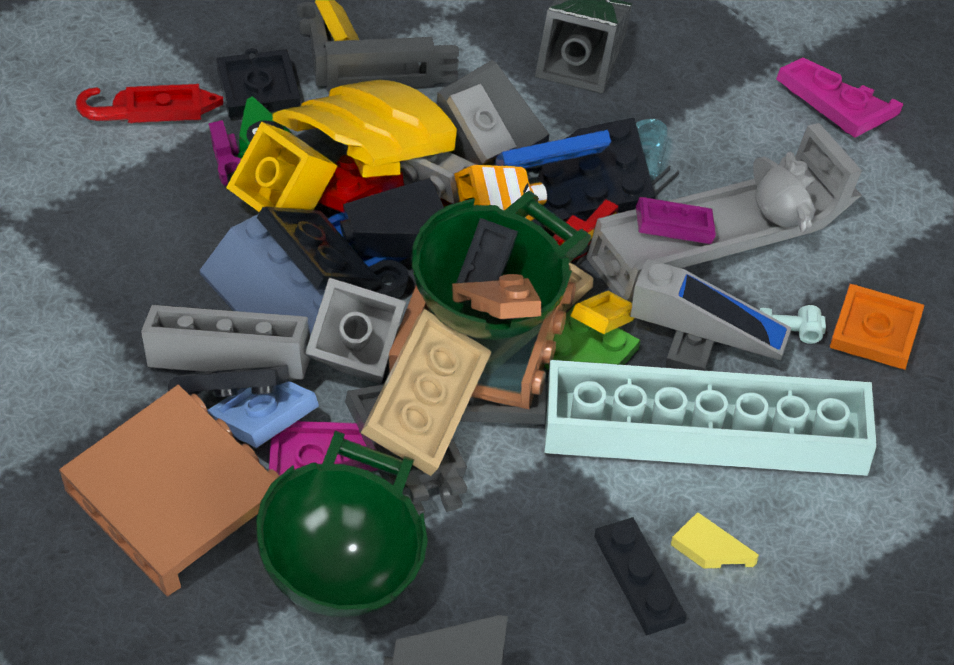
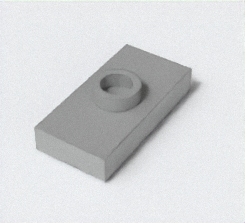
[446,84,517,165]

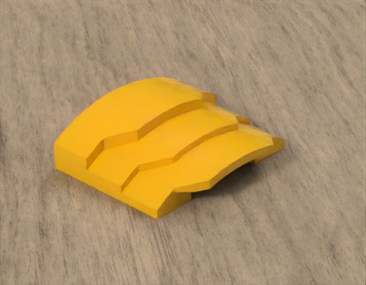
[273,80,457,167]

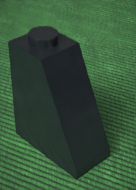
[340,178,444,258]

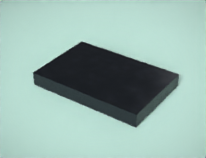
[257,207,380,292]

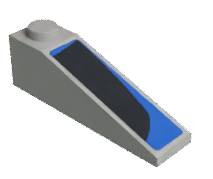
[630,258,791,361]

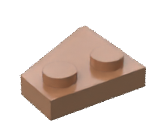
[452,274,541,319]

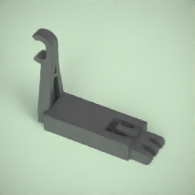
[297,2,459,92]

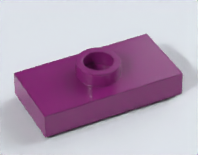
[636,197,716,244]

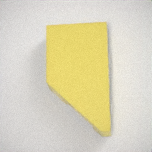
[671,512,759,569]

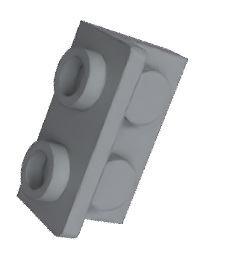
[400,152,476,204]

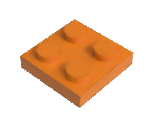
[830,284,925,370]

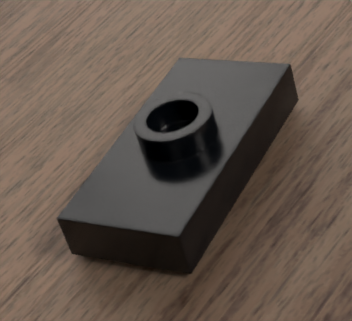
[456,218,519,284]

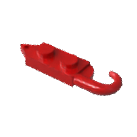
[75,84,224,123]

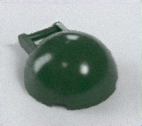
[412,191,591,340]
[256,430,428,617]

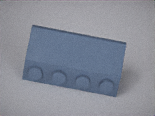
[200,214,325,359]

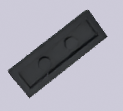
[594,517,686,635]

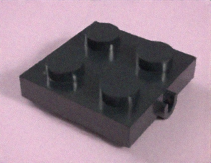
[216,48,300,118]

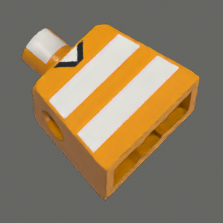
[454,165,547,221]

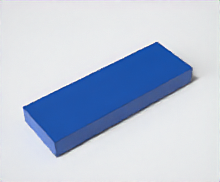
[494,130,611,169]

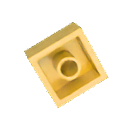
[226,122,338,212]

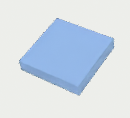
[207,381,319,448]

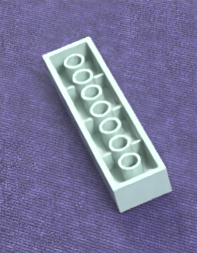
[544,360,876,476]

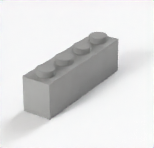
[141,305,310,379]

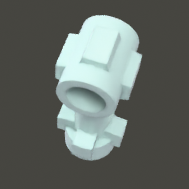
[760,305,826,344]

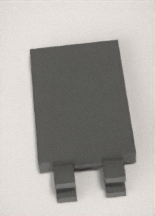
[345,384,468,516]

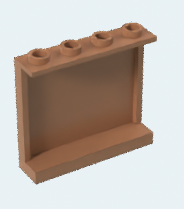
[59,384,279,597]

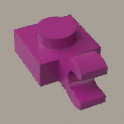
[208,120,241,185]

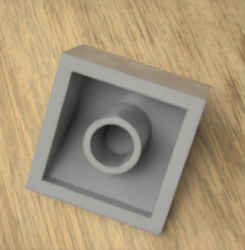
[305,278,406,384]

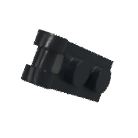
[168,365,289,397]

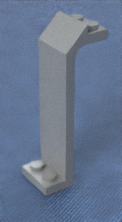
[586,123,862,303]

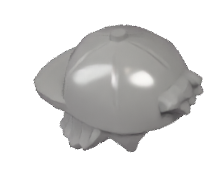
[753,152,815,233]

